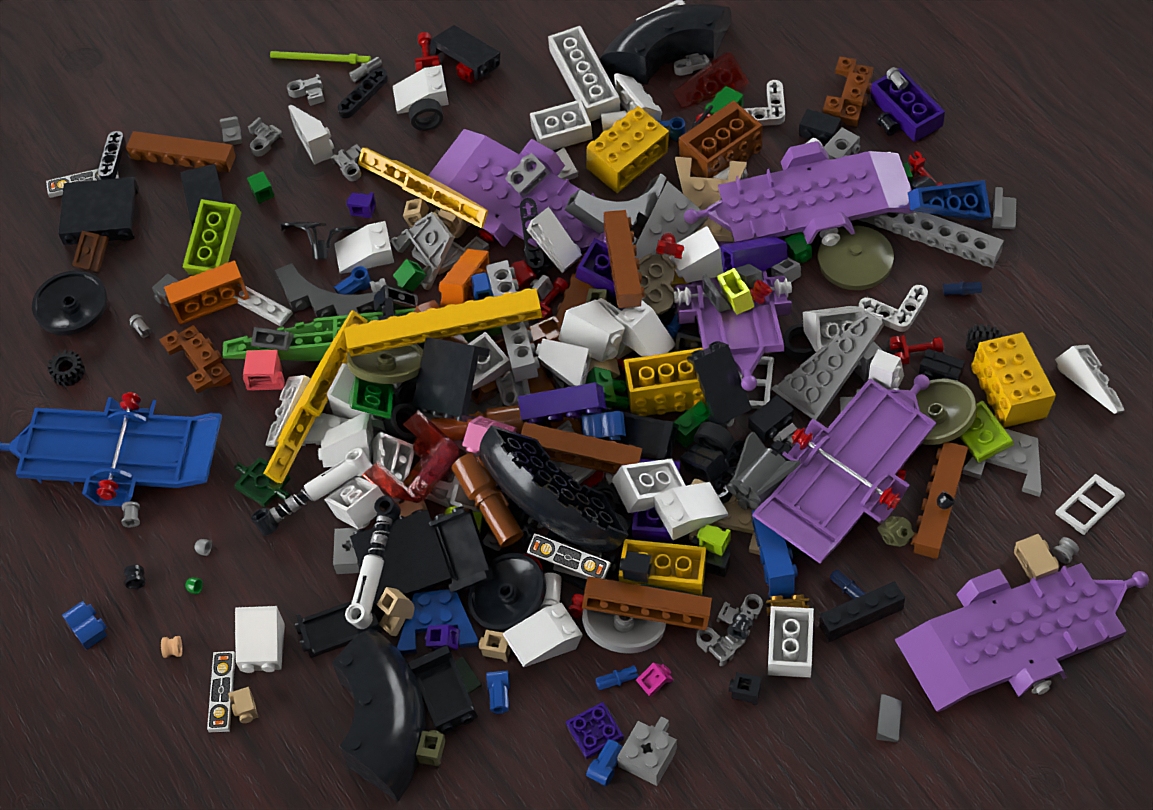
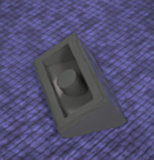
[703,275,731,312]
[251,327,294,351]
[876,694,902,742]

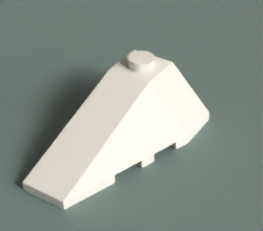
[265,375,311,447]

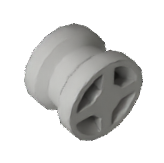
[370,278,386,293]
[1052,537,1079,564]

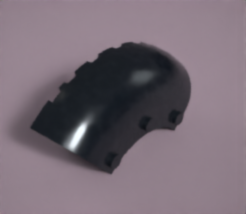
[599,4,731,84]
[479,425,629,553]
[332,629,426,802]

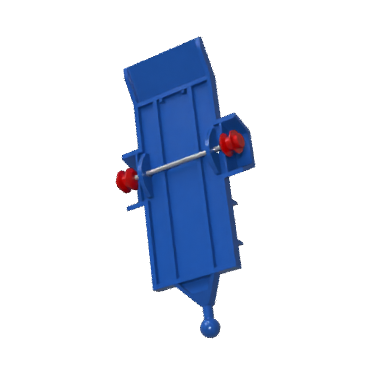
[0,392,222,507]

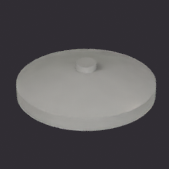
[582,609,666,653]

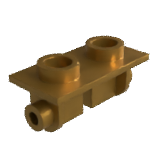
[766,595,809,616]

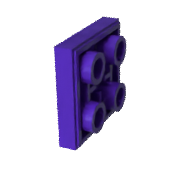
[566,702,624,760]

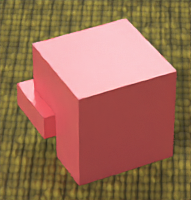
[243,350,285,390]

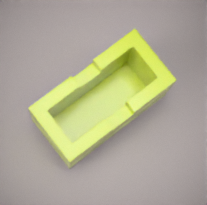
[717,268,754,315]

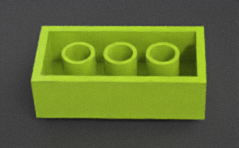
[183,199,241,275]

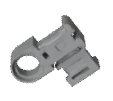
[674,53,710,75]
[287,74,325,106]
[248,117,283,156]
[331,144,362,181]
[716,594,763,636]
[696,627,746,666]

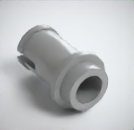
[886,67,908,90]
[129,314,151,338]

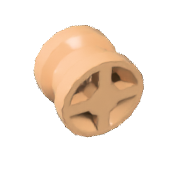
[161,636,182,658]

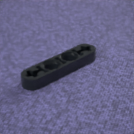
[338,68,388,118]
[98,131,125,180]
[520,198,544,270]
[713,441,745,504]

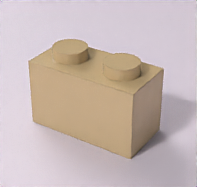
[1014,534,1059,581]

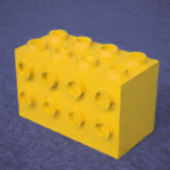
[586,106,669,193]
[971,332,1056,428]
[624,348,708,417]

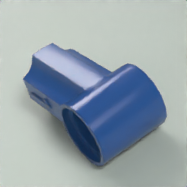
[656,117,685,141]
[334,266,371,295]
[487,670,510,714]
[586,739,623,786]

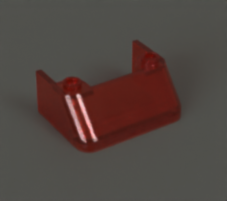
[362,410,459,503]

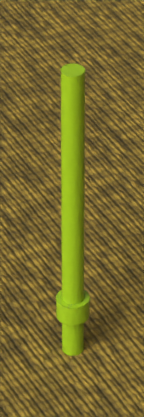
[270,51,371,64]

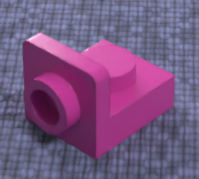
[636,662,674,697]

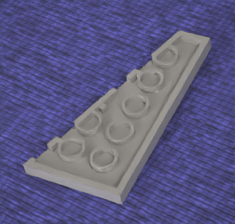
[635,181,708,260]
[771,312,885,422]

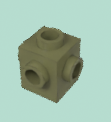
[877,516,915,547]

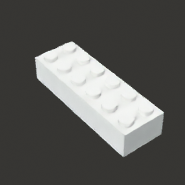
[548,26,620,122]

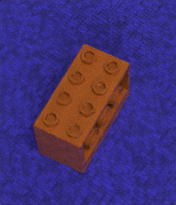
[679,101,763,178]

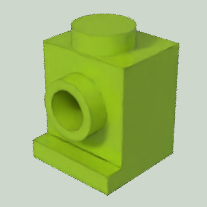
[697,524,731,556]

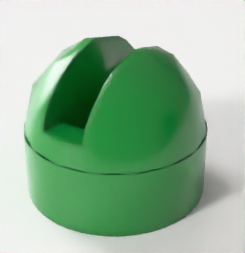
[185,577,203,594]

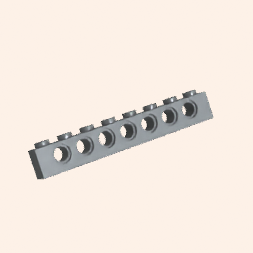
[858,212,1004,268]
[486,260,540,382]

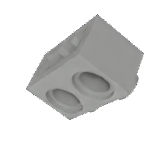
[505,153,550,198]

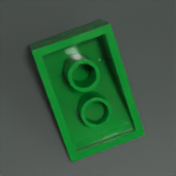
[348,376,394,419]

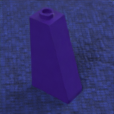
[720,236,788,273]

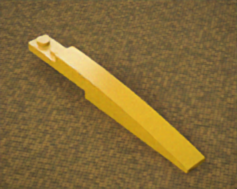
[358,147,488,228]
[263,310,368,483]

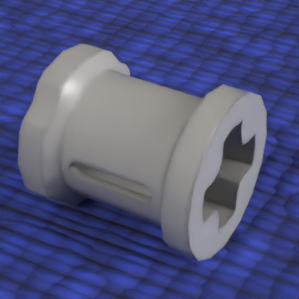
[122,502,140,528]

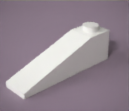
[1055,345,1125,414]

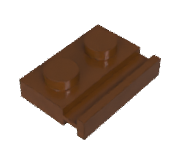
[72,231,109,273]

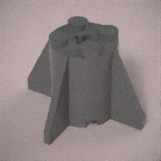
[727,432,801,510]

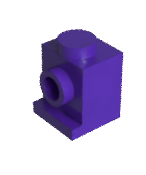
[346,192,376,218]
[425,624,460,650]

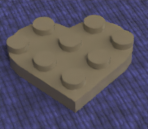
[637,253,675,316]

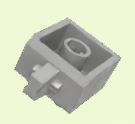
[617,717,677,786]

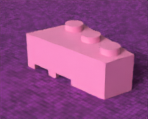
[462,416,517,453]

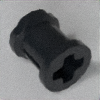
[876,112,900,136]

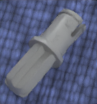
[349,57,382,82]

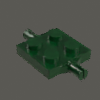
[234,457,291,508]

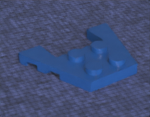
[397,589,479,654]

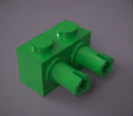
[585,367,629,413]

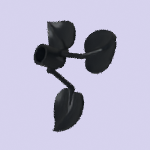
[281,221,361,259]

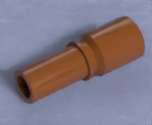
[431,405,524,443]
[451,452,524,547]

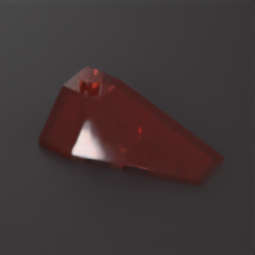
[673,52,749,107]

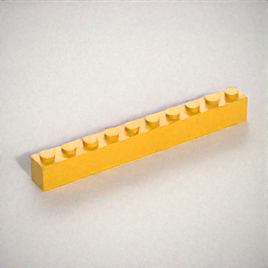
[344,288,542,357]

